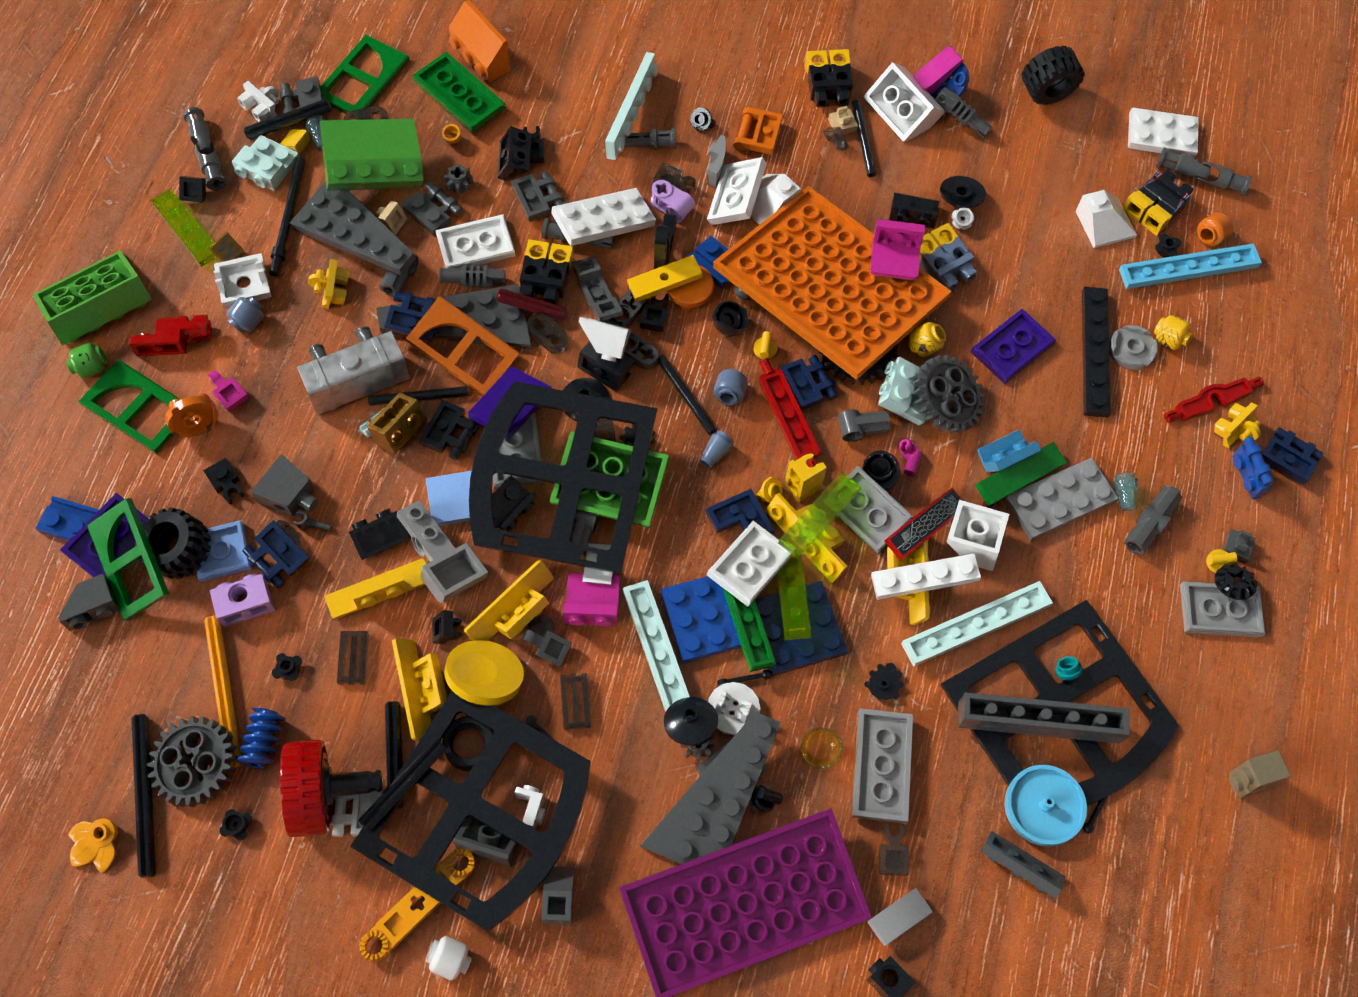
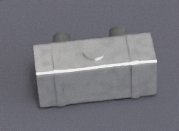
[297,326,410,415]

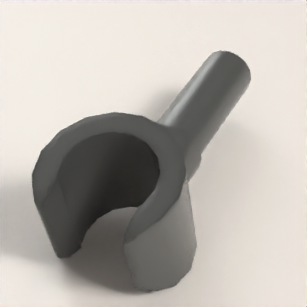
[293,511,332,531]

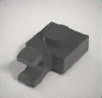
[521,629,572,667]

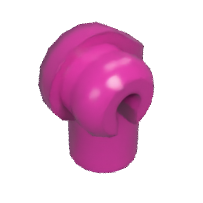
[899,439,921,477]

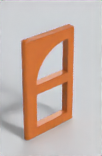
[405,296,520,396]

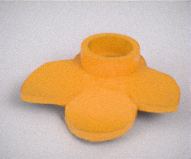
[68,818,118,873]

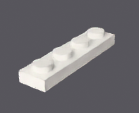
[871,554,981,600]

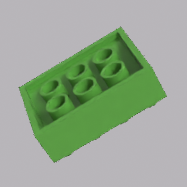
[320,119,424,191]
[32,250,152,346]
[550,431,669,528]

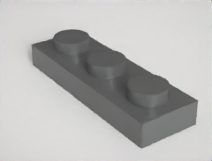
[981,831,1066,898]

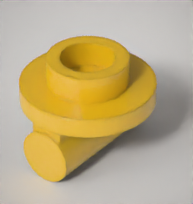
[753,331,778,360]
[755,477,782,503]
[1206,549,1237,573]

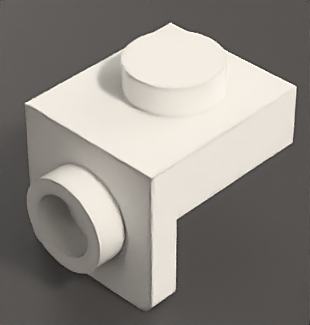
[515,785,546,829]

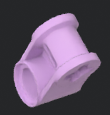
[651,180,695,223]

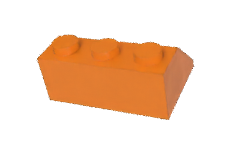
[449,0,511,84]

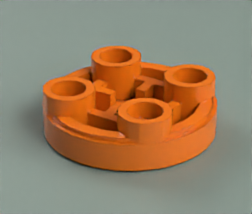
[667,265,714,311]

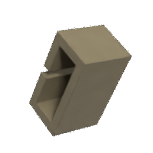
[1229,750,1291,798]

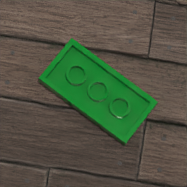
[412,51,506,133]

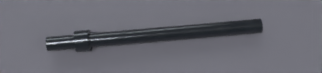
[269,157,306,277]

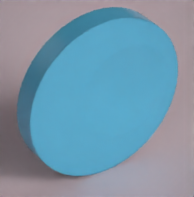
[1004,765,1087,847]

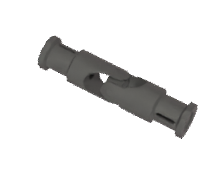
[183,107,227,191]
[1156,147,1252,196]

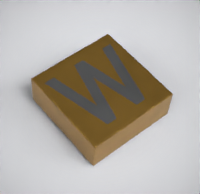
[208,232,244,262]

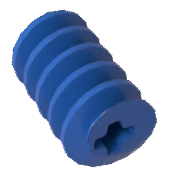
[237,707,286,769]

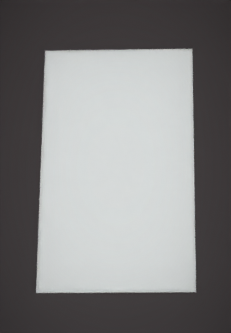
[582,543,612,584]

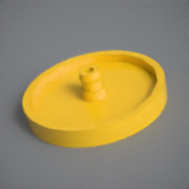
[444,640,524,706]

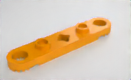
[359,848,476,962]

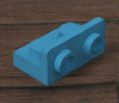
[977,430,1041,472]

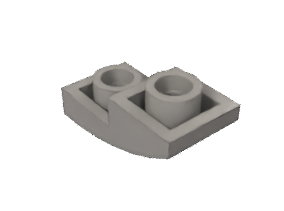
[706,135,726,188]
[868,888,933,946]

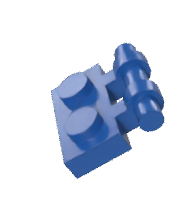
[1232,437,1274,500]

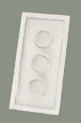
[551,188,656,246]

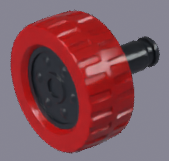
[280,740,383,837]

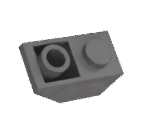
[58,574,119,631]
[541,867,575,926]

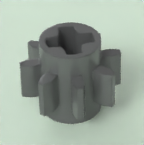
[444,164,474,195]
[681,740,715,762]

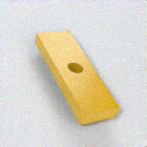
[627,255,703,303]

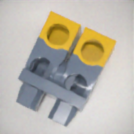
[919,223,977,291]

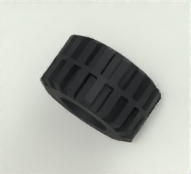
[1021,46,1085,105]
[135,508,211,579]

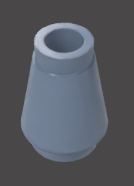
[699,430,734,468]

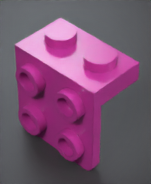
[870,219,925,280]
[563,573,620,627]

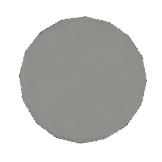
[1109,325,1158,370]

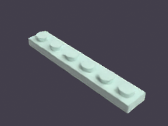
[605,52,658,160]
[623,580,694,718]
[901,581,1053,667]

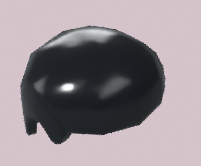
[712,300,751,337]
[862,450,901,490]

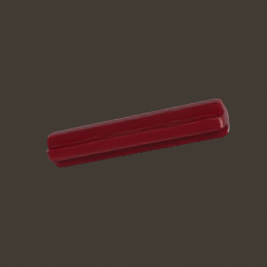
[496,288,567,321]

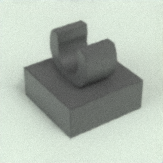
[1223,529,1256,563]

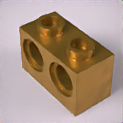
[367,392,427,454]

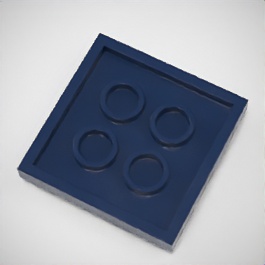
[755,581,848,676]

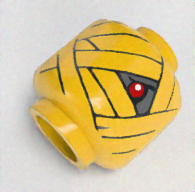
[1154,315,1193,350]
[908,321,946,357]

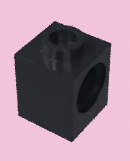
[867,956,916,997]

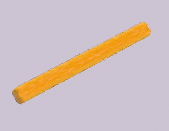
[204,615,242,768]

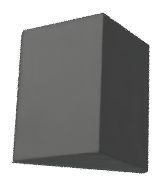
[453,817,519,867]

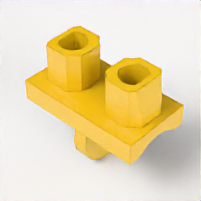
[308,259,349,309]
[1214,402,1261,448]

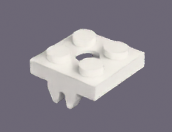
[213,253,272,308]

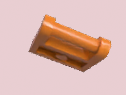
[733,107,783,155]

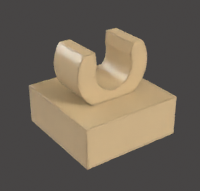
[828,106,858,136]
[375,201,408,235]

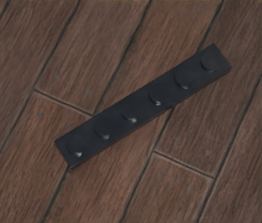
[1082,286,1111,418]

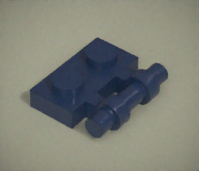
[384,291,437,342]
[780,355,838,411]
[1261,427,1323,485]
[242,520,311,589]

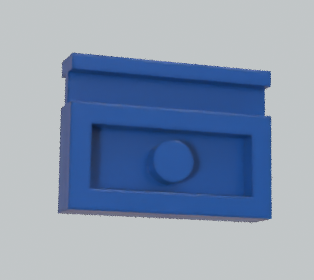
[688,235,730,288]
[35,496,99,541]

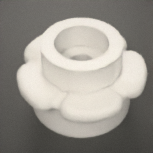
[951,208,974,230]

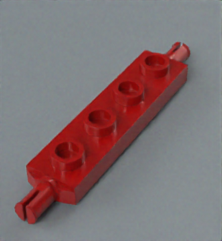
[759,358,821,467]

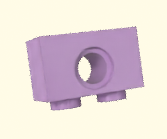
[210,574,275,627]

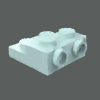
[232,135,300,191]
[878,357,927,425]

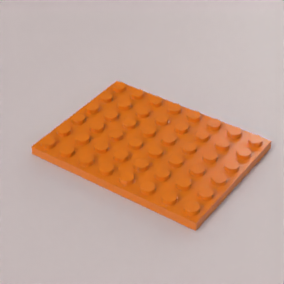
[713,186,952,380]

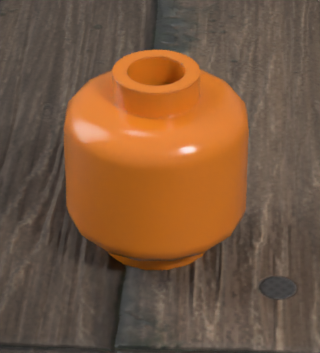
[1197,212,1233,246]

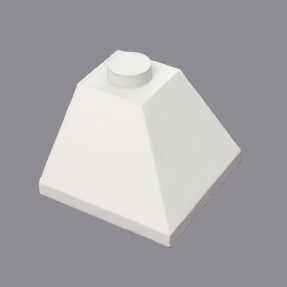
[751,174,801,225]
[1076,190,1137,248]
[579,317,631,362]
[947,500,1009,571]

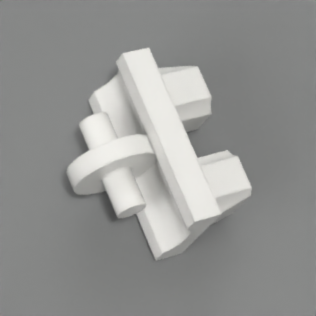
[237,81,279,122]

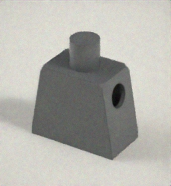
[251,455,319,516]

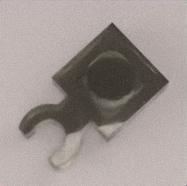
[653,162,696,195]
[879,825,909,876]

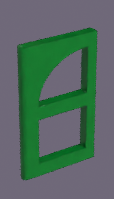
[321,35,410,120]
[78,360,180,454]
[87,498,169,621]

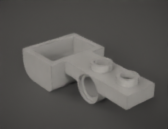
[397,500,488,603]

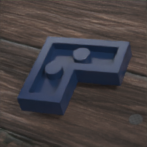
[705,489,775,535]

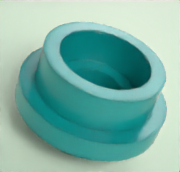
[1055,656,1083,681]

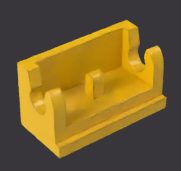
[784,454,827,502]

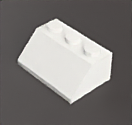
[863,62,945,142]

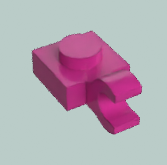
[208,370,249,412]

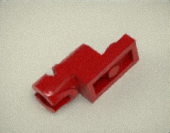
[129,315,212,356]

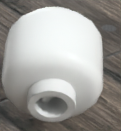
[426,936,472,980]

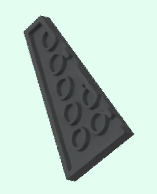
[290,181,416,276]
[376,284,531,350]
[640,712,781,864]

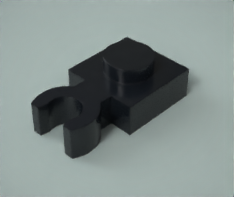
[523,126,544,164]
[640,293,669,332]
[203,458,245,504]

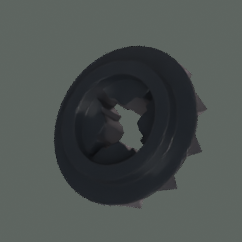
[1214,563,1258,600]

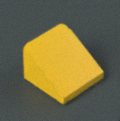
[280,129,311,155]

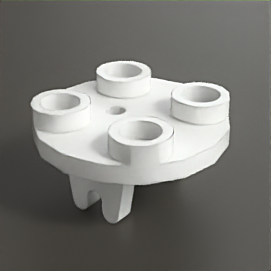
[708,682,761,736]

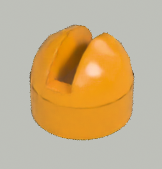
[442,124,461,144]

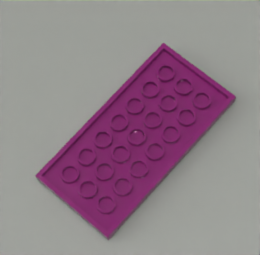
[618,808,872,997]

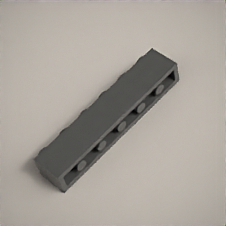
[958,692,1130,744]

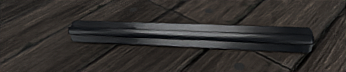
[131,714,156,878]

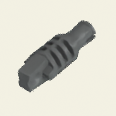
[935,88,992,138]
[439,265,506,287]

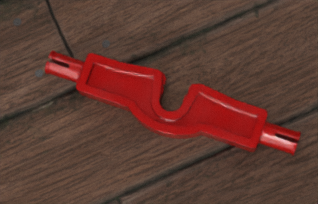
[1164,377,1264,423]

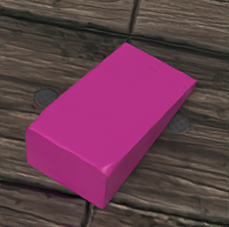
[913,45,964,95]

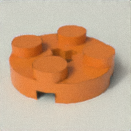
[165,393,219,437]

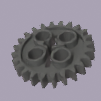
[913,354,985,434]
[147,716,238,807]

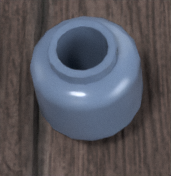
[227,297,264,333]
[714,369,748,405]

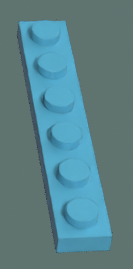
[1119,243,1262,289]

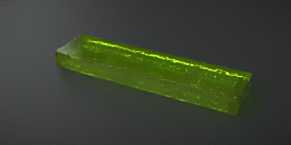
[150,188,217,267]
[778,472,862,559]
[777,551,811,640]

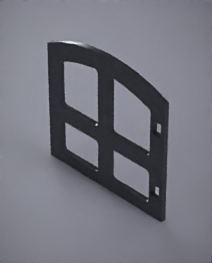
[469,382,658,574]
[940,600,1179,806]
[350,691,591,932]

